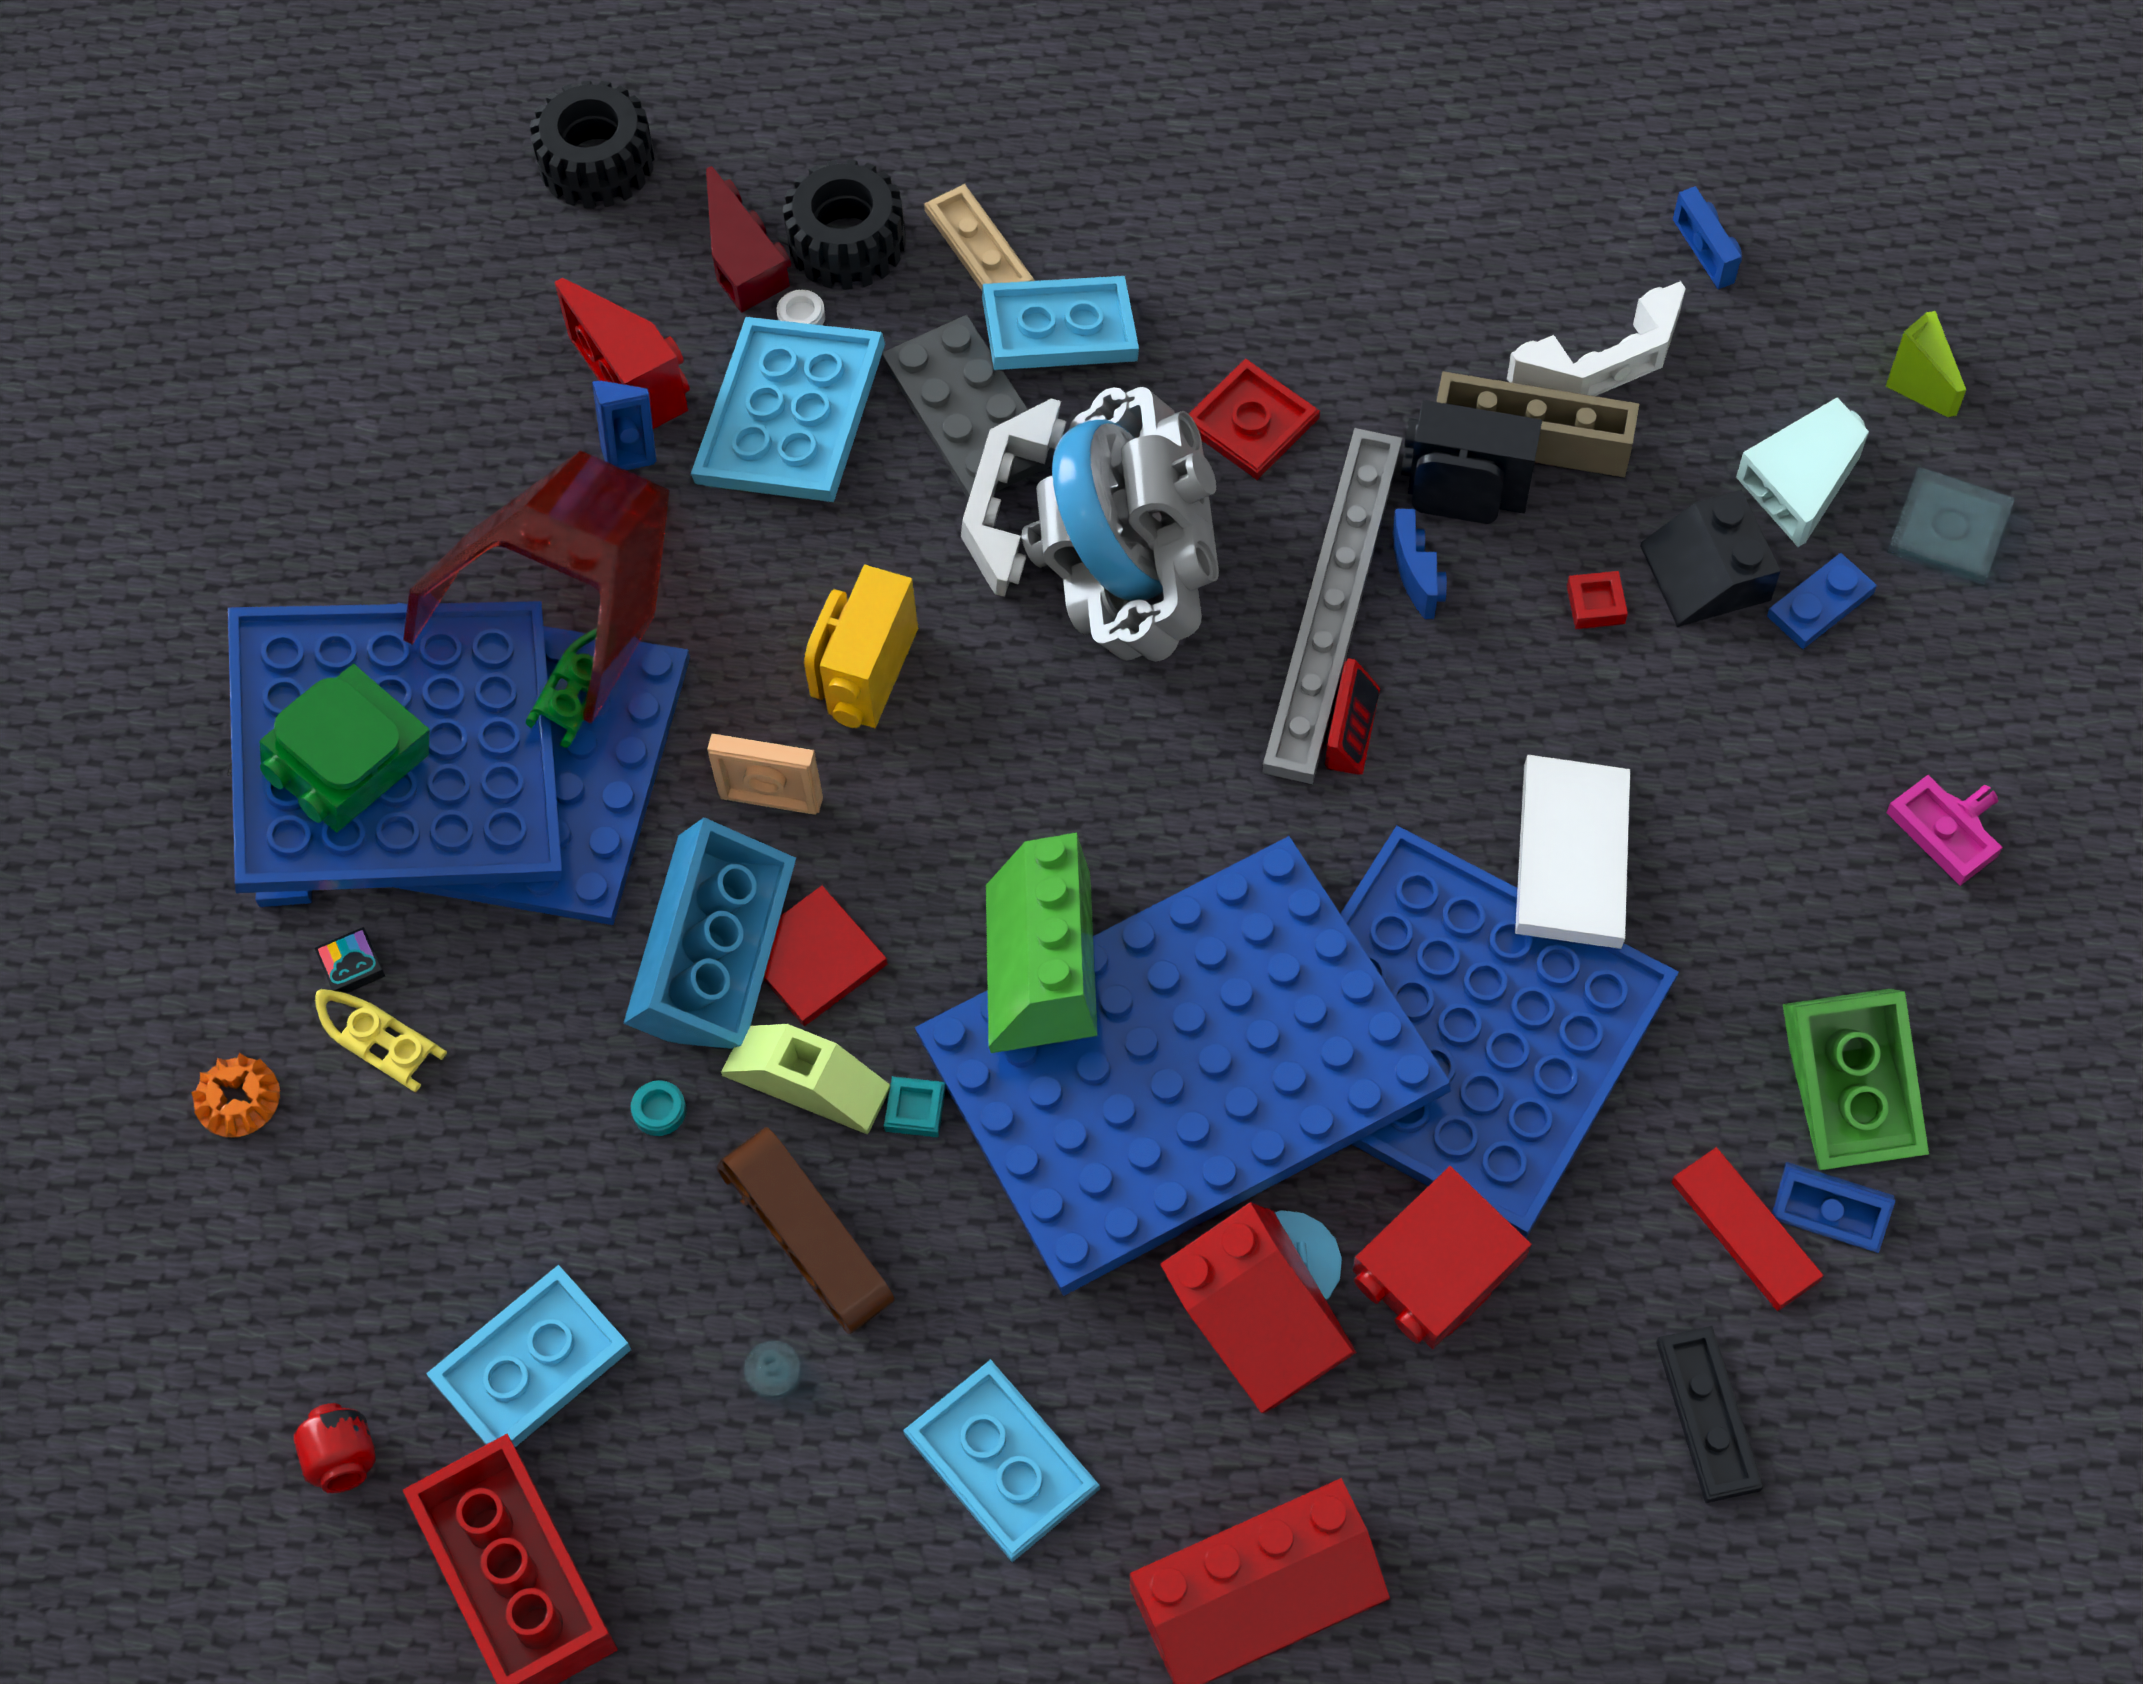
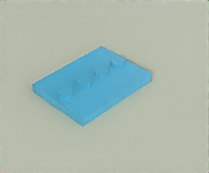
[691,317,885,502]

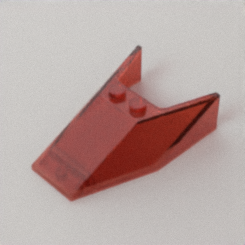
[403,451,670,724]

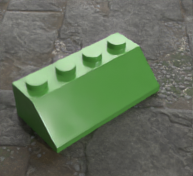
[986,833,1098,1053]

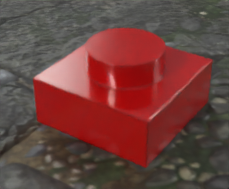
[1567,571,1628,629]

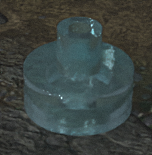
[744,1341,802,1400]

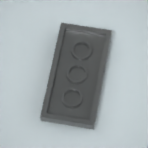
[882,315,1055,500]

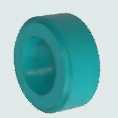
[631,1080,686,1136]

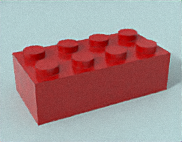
[403,1434,618,1684]

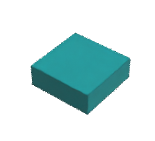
[884,1076,946,1137]

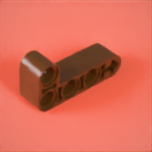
[717,1127,895,1335]

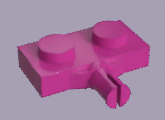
[1886,775,2003,886]

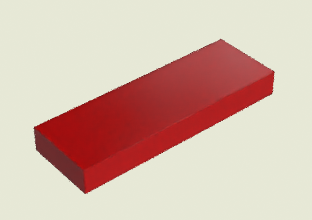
[1671,1147,1824,1312]

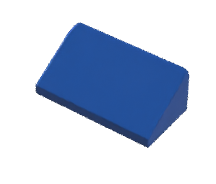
[592,381,656,474]
[1772,1162,1895,1253]

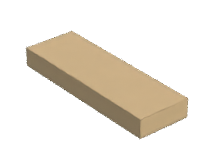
[924,184,1035,290]

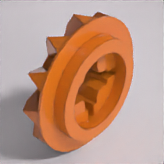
[191,1053,280,1138]

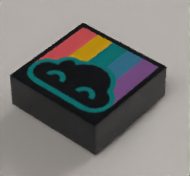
[315,927,386,993]

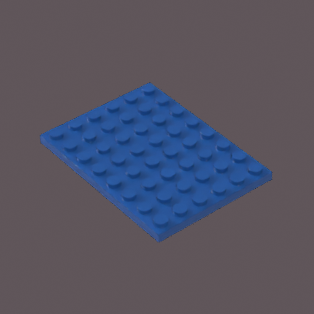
[915,836,1451,1296]

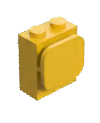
[804,564,918,728]

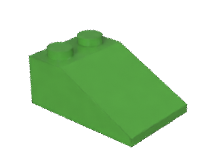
[1783,989,1929,1170]

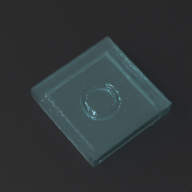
[1887,467,2015,585]

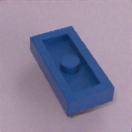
[1673,186,1742,289]
[1767,553,1877,649]

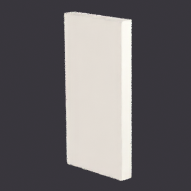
[1515,755,1630,949]

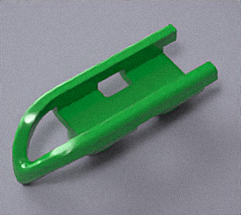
[525,625,613,748]

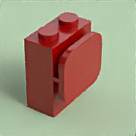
[1352,1166,1532,1350]

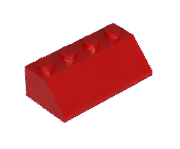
[1130,1478,1390,1684]

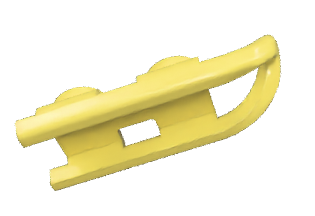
[315,989,447,1092]

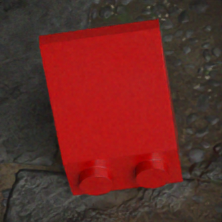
[554,278,690,429]
[1160,1202,1357,1413]

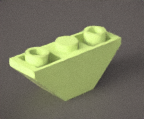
[721,1024,890,1135]

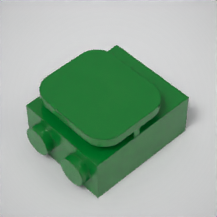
[259,663,430,833]

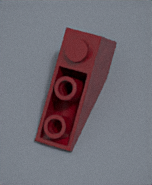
[706,166,791,313]

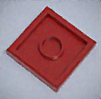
[1189,358,1320,480]
[763,886,888,1026]

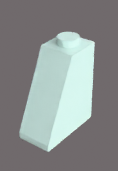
[1736,397,1869,547]

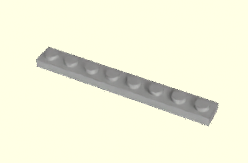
[1263,428,1402,784]

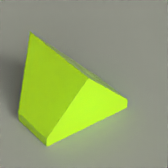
[1886,311,1966,417]

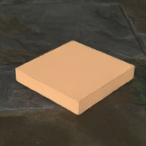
[707,734,823,815]

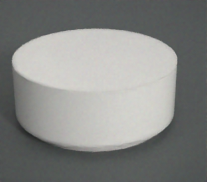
[777,290,825,325]

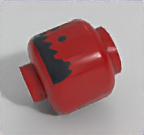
[294,1403,376,1493]

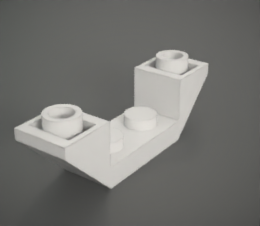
[1507,281,1686,396]
[961,399,1066,597]

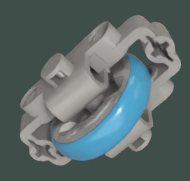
[1022,387,1219,662]

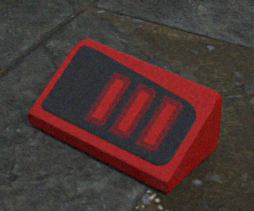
[1325,658,1380,775]

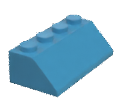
[623,817,796,1049]

